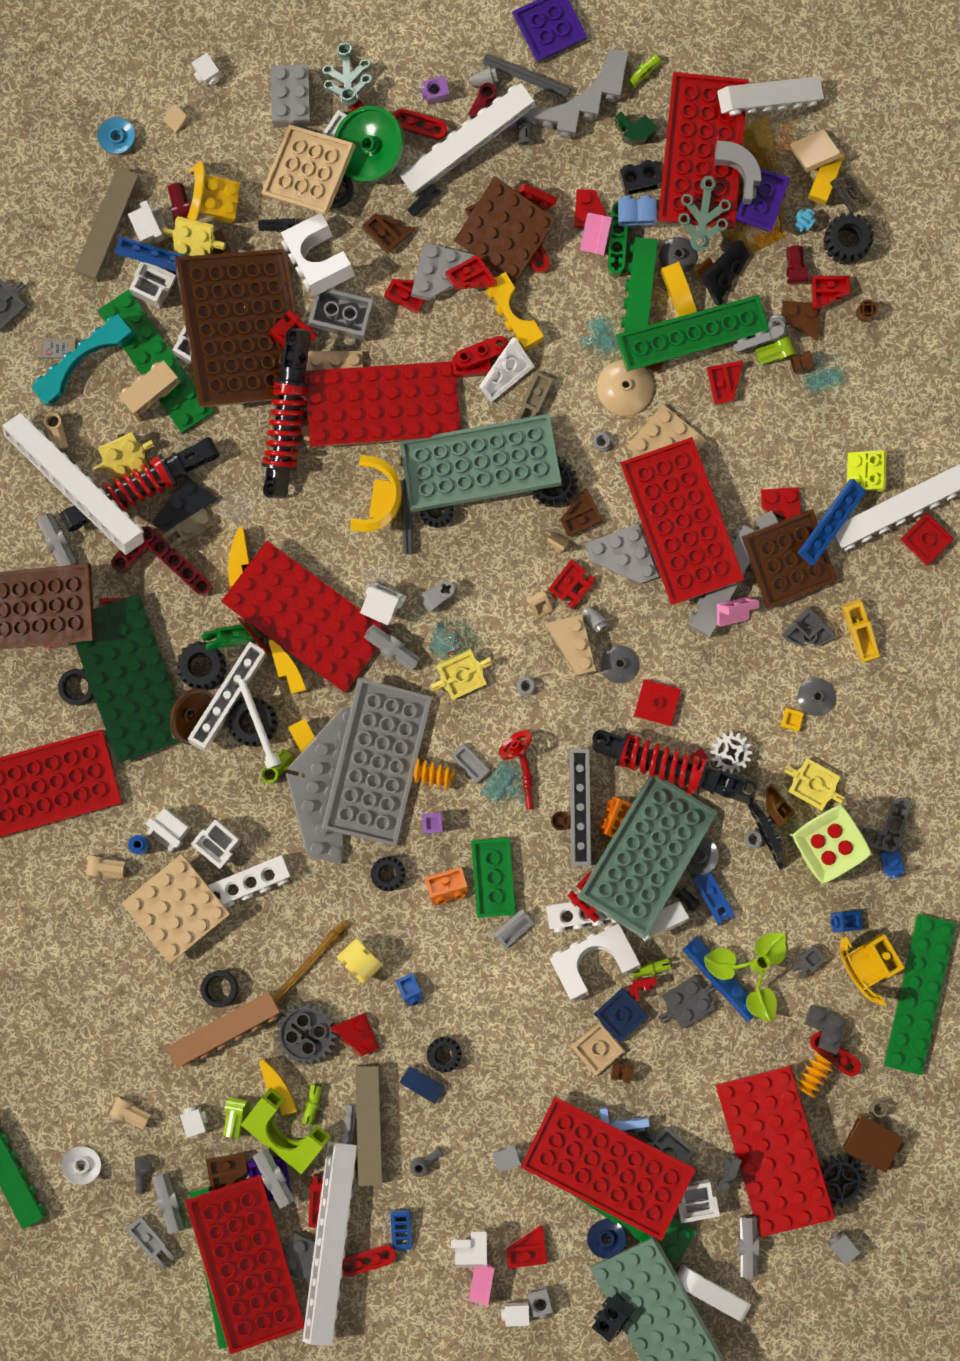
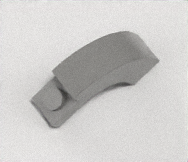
[714,141,761,205]

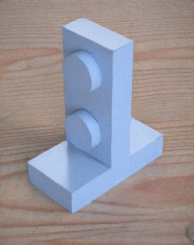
[599,1107,649,1132]

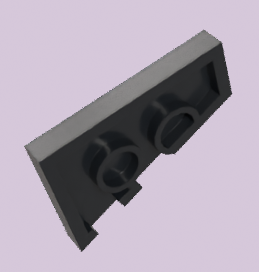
[701,240,750,306]
[153,476,218,532]

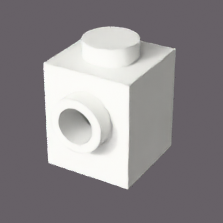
[192,53,221,87]
[180,1106,208,1138]
[501,1302,529,1327]

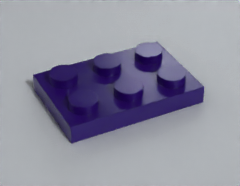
[735,167,790,233]

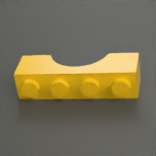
[485,272,544,351]

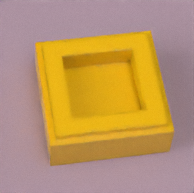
[780,708,804,732]

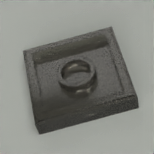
[830,175,871,214]

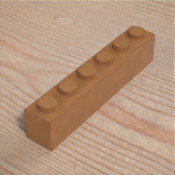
[166,991,282,1069]

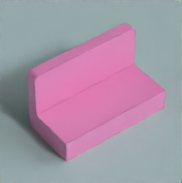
[580,213,612,255]
[717,597,759,627]
[469,1263,495,1307]

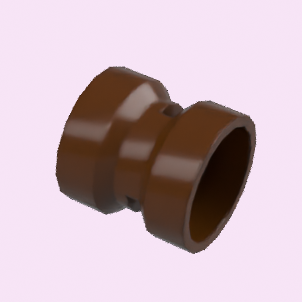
[856,300,877,323]
[790,351,814,374]
[551,811,570,831]
[611,1061,634,1084]

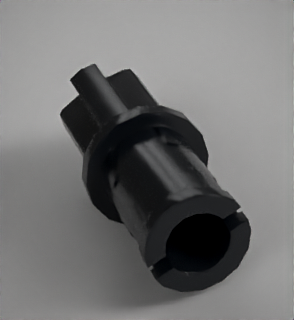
[407,184,441,217]
[258,217,296,232]

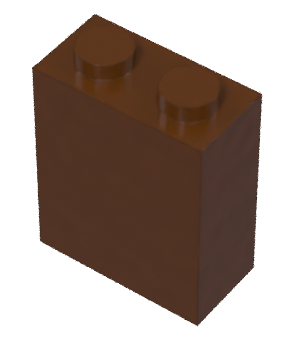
[841,1114,904,1173]

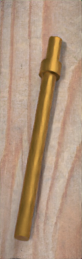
[274,919,349,1002]

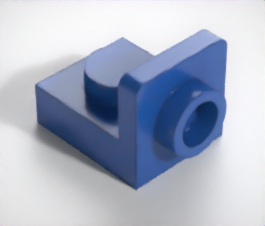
[879,850,906,879]
[830,911,863,932]
[395,972,425,1007]

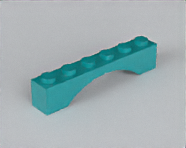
[31,314,136,407]

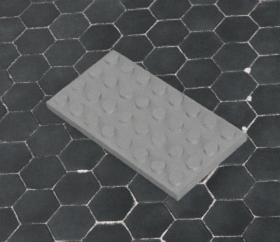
[321,678,432,846]

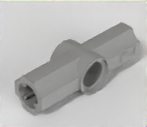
[36,512,77,566]
[364,624,420,671]
[252,1148,295,1209]
[152,1171,185,1234]
[738,1216,759,1278]

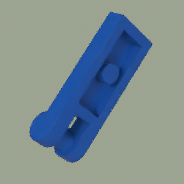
[692,872,735,926]

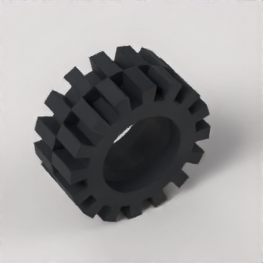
[420,505,454,528]
[370,857,406,891]
[427,1037,462,1073]

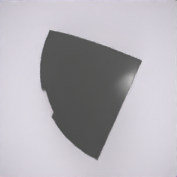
[782,606,837,646]

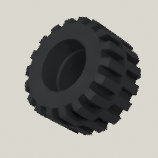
[823,212,874,265]
[176,641,227,690]
[227,698,278,747]

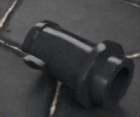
[676,887,701,912]

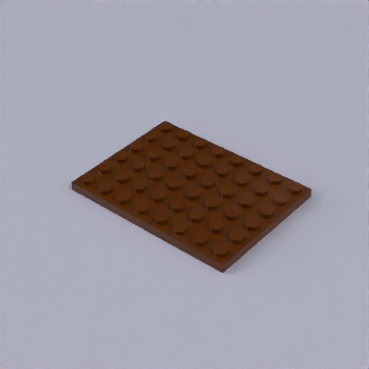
[174,249,304,408]

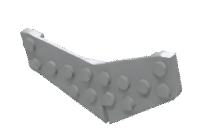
[286,707,351,864]

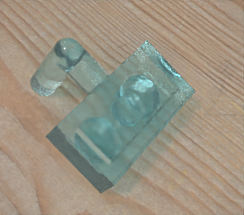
[580,314,619,357]
[802,353,845,395]
[480,761,525,804]

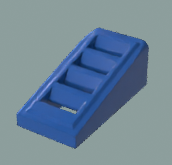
[390,1209,412,1250]

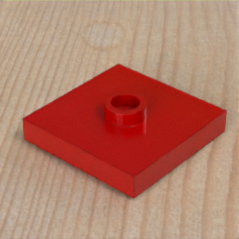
[900,512,954,566]
[634,679,681,727]

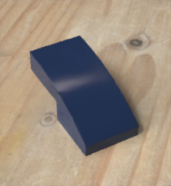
[400,1065,445,1104]

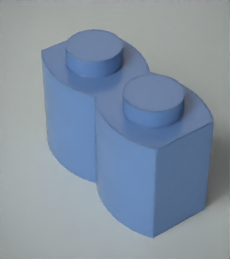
[618,195,657,226]

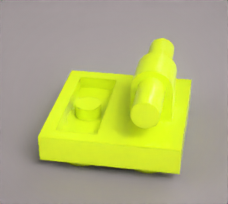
[847,450,887,492]

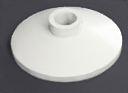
[61,1146,101,1185]

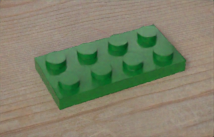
[471,838,516,918]

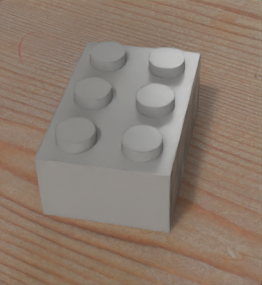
[271,65,311,128]
[308,289,374,341]

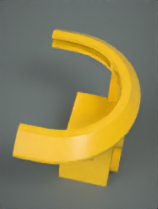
[187,161,240,224]
[350,455,402,532]
[839,934,904,1006]

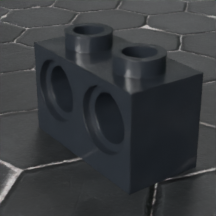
[619,160,662,196]
[592,1293,636,1343]

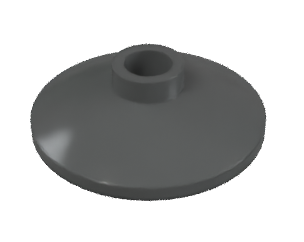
[659,237,697,273]
[601,645,639,684]
[797,678,836,716]
[686,837,719,875]

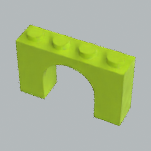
[241,1087,331,1174]

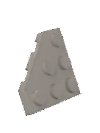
[411,242,475,301]
[585,524,659,584]

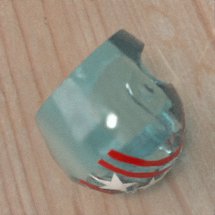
[429,622,462,659]

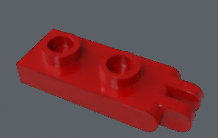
[309,1173,324,1228]

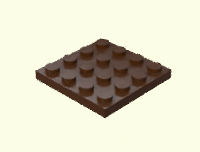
[454,176,557,283]
[741,509,837,608]

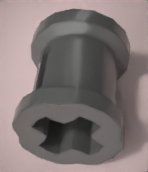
[517,122,534,146]

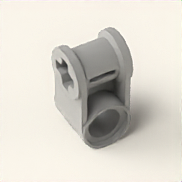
[418,581,455,613]

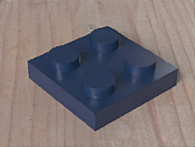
[594,988,648,1043]

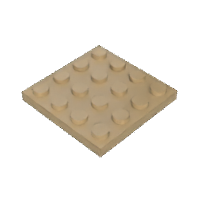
[261,124,356,216]
[122,854,231,964]

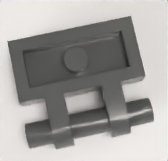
[717,1154,742,1191]

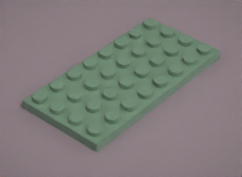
[400,414,562,513]
[577,775,718,939]
[590,1237,725,1361]

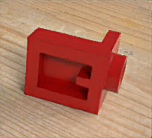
[629,976,657,1000]

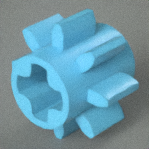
[793,208,816,232]

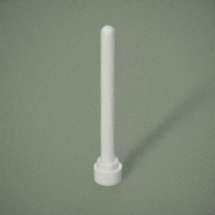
[238,679,281,768]

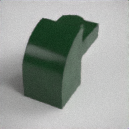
[615,111,658,146]

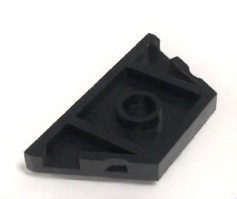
[747,801,787,870]

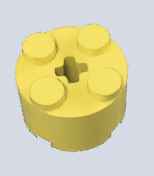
[337,938,383,985]

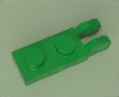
[201,624,255,651]

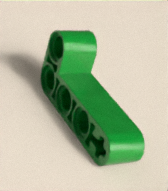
[607,201,628,278]

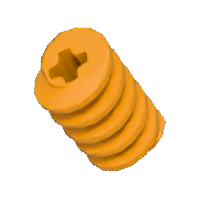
[413,758,455,791]
[797,1053,833,1098]

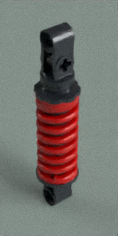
[261,328,311,499]
[60,437,220,532]
[592,730,757,804]

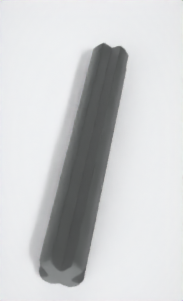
[401,480,414,555]

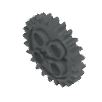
[274,1002,338,1066]

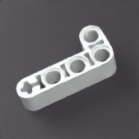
[677,1264,751,1322]

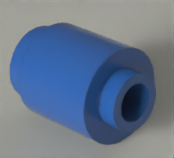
[128,835,150,855]

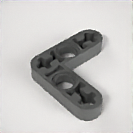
[856,798,910,852]

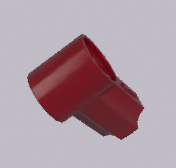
[468,82,496,119]
[167,182,191,222]
[786,245,808,285]

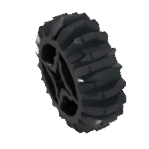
[528,457,578,508]
[821,1154,867,1208]

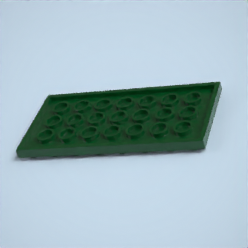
[75,594,180,764]

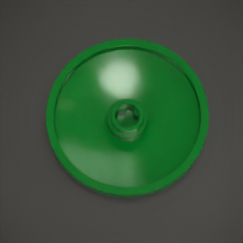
[334,106,405,183]

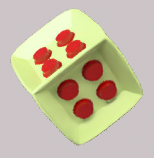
[789,803,873,886]

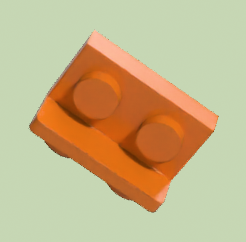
[598,797,632,838]
[425,867,470,905]

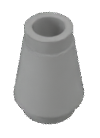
[470,67,499,87]
[581,606,608,635]

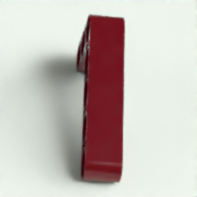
[111,526,212,597]

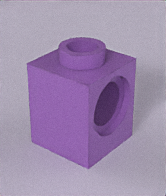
[421,76,450,105]
[422,813,443,834]

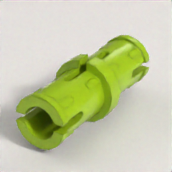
[627,54,662,89]
[632,958,671,979]
[302,1084,323,1126]

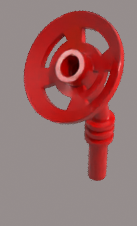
[499,730,534,810]

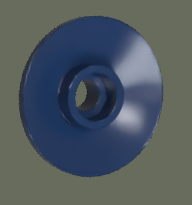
[587,1219,626,1259]

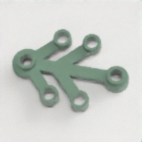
[322,43,373,106]
[678,176,731,251]

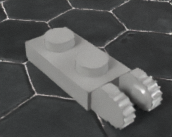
[733,325,787,355]
[126,1215,176,1269]

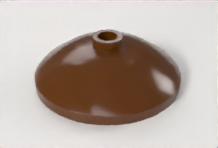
[170,688,214,745]

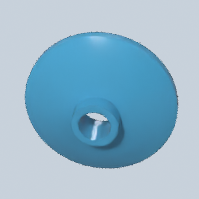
[97,117,135,154]

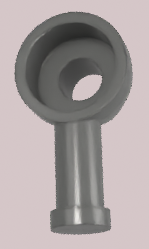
[410,1147,443,1177]
[135,1157,151,1194]

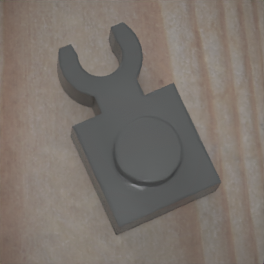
[791,945,826,979]

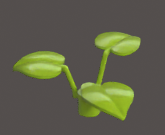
[704,933,786,1022]

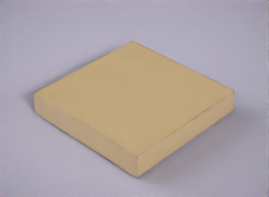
[790,129,841,172]
[571,1021,625,1076]

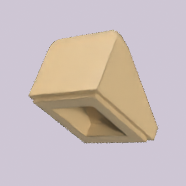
[163,104,189,133]
[547,532,569,553]
[527,591,554,619]

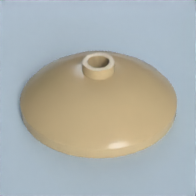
[597,360,654,416]

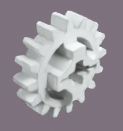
[710,732,752,774]

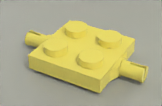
[162,216,226,256]
[92,432,155,480]
[430,649,493,700]
[784,758,845,811]

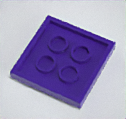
[512,0,587,63]

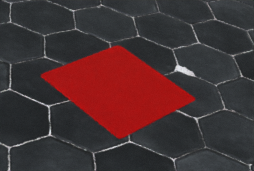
[236,617,272,654]

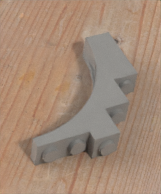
[521,49,628,139]

